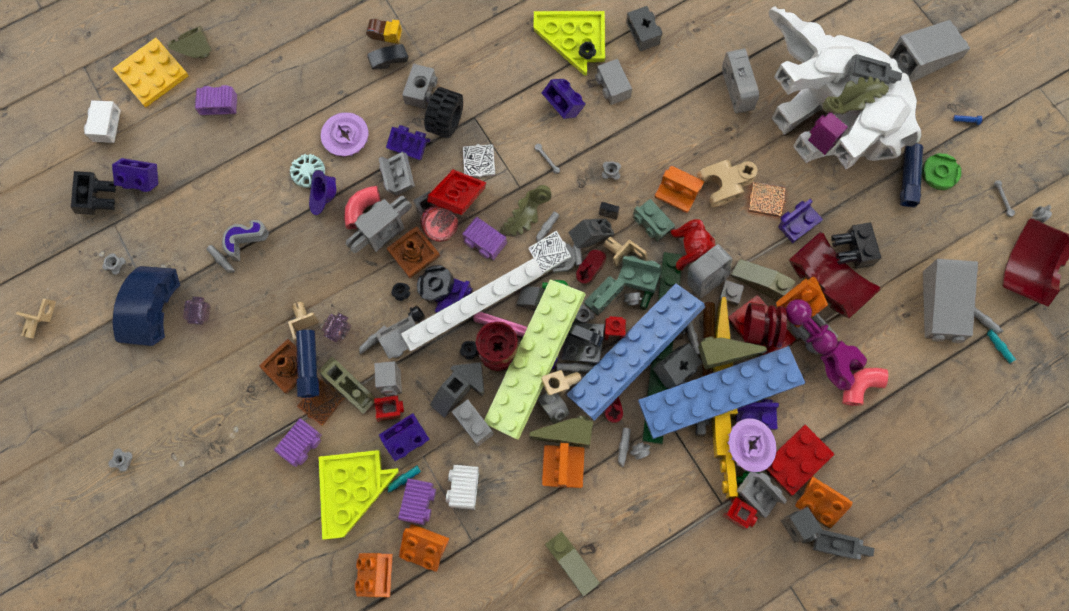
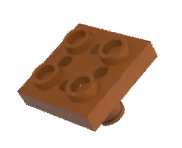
[386,226,440,278]
[259,339,298,394]

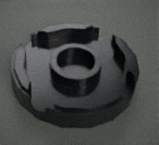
[417,265,454,303]

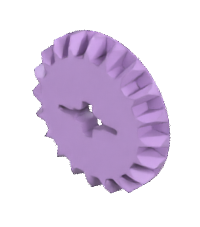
[321,113,369,158]
[727,419,776,472]

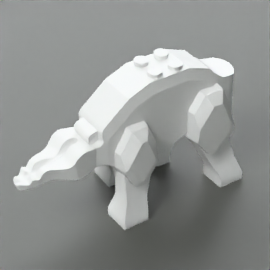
[768,6,921,169]

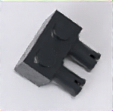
[71,171,117,215]
[831,222,881,269]

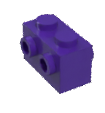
[541,79,586,119]
[112,158,158,192]
[379,413,430,461]

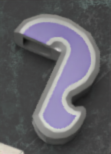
[222,220,269,261]

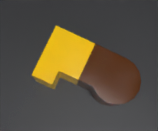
[366,19,402,44]

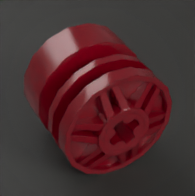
[743,303,787,348]
[476,321,519,372]

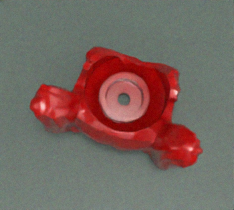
[670,219,715,271]

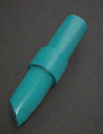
[987,329,1016,364]
[388,465,421,493]

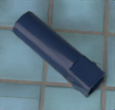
[900,143,924,208]
[296,330,319,398]

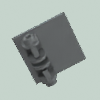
[562,322,605,365]

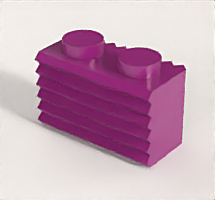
[808,113,848,155]

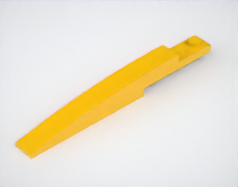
[712,297,738,498]

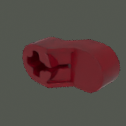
[576,250,606,284]
[604,396,623,423]

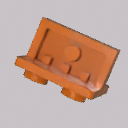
[655,166,704,213]
[775,277,828,328]
[542,443,584,488]
[795,476,853,528]
[399,524,449,572]
[355,553,393,597]

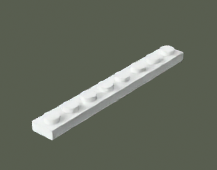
[400,258,543,351]

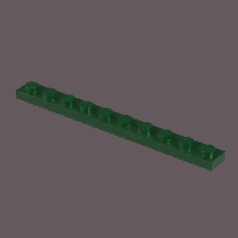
[642,252,683,445]

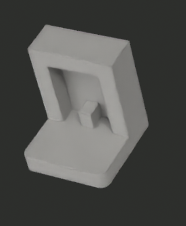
[537,392,570,424]

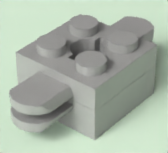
[345,196,412,253]

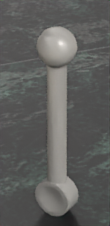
[535,144,560,174]
[994,180,1015,217]

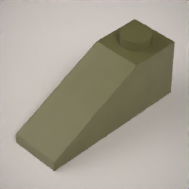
[730,259,796,301]
[698,336,767,370]
[318,357,375,414]
[529,416,593,448]
[545,531,600,596]

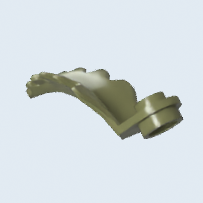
[823,76,889,115]
[499,185,552,236]

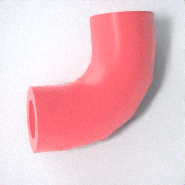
[344,186,381,229]
[842,368,888,406]

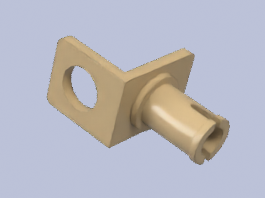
[603,237,647,267]
[16,298,56,338]
[288,302,319,343]
[541,370,581,397]

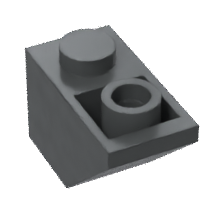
[568,218,614,248]
[430,371,471,418]

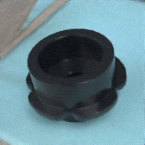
[578,42,596,60]
[391,283,410,301]
[408,305,425,323]
[460,341,478,360]

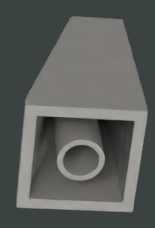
[888,20,970,83]
[923,259,978,343]

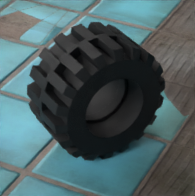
[424,87,463,138]

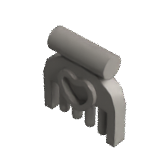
[553,244,583,273]

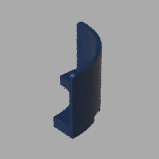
[113,266,181,346]

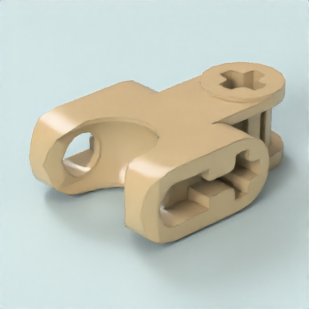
[697,160,758,207]

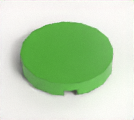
[922,153,962,190]

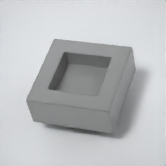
[719,280,744,306]

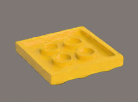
[113,38,189,108]

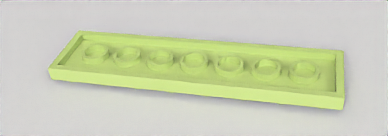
[484,280,586,440]

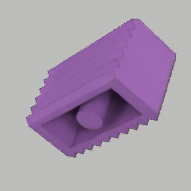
[195,85,237,115]
[462,217,507,260]
[274,418,322,467]
[398,478,436,525]

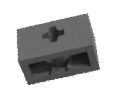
[626,6,662,51]
[653,343,703,388]
[780,507,822,543]

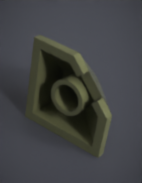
[167,25,212,59]

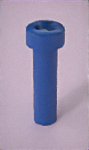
[953,115,982,125]

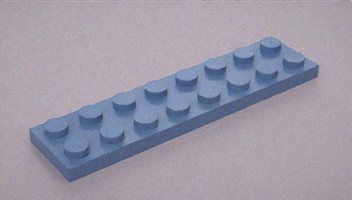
[566,284,705,421]
[638,346,805,439]

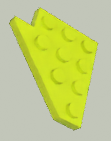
[533,11,605,76]
[319,450,399,540]

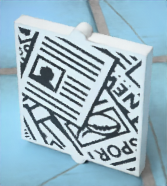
[463,144,495,178]
[529,231,571,274]

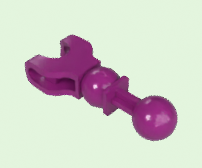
[786,299,867,390]

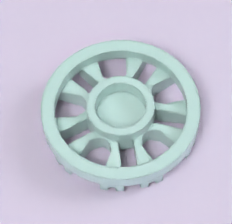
[290,154,325,188]

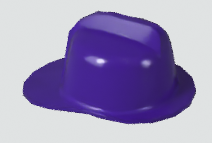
[309,170,337,215]

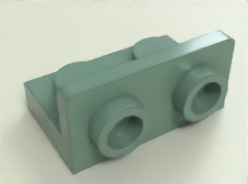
[633,199,675,242]
[618,256,661,293]
[584,276,625,316]

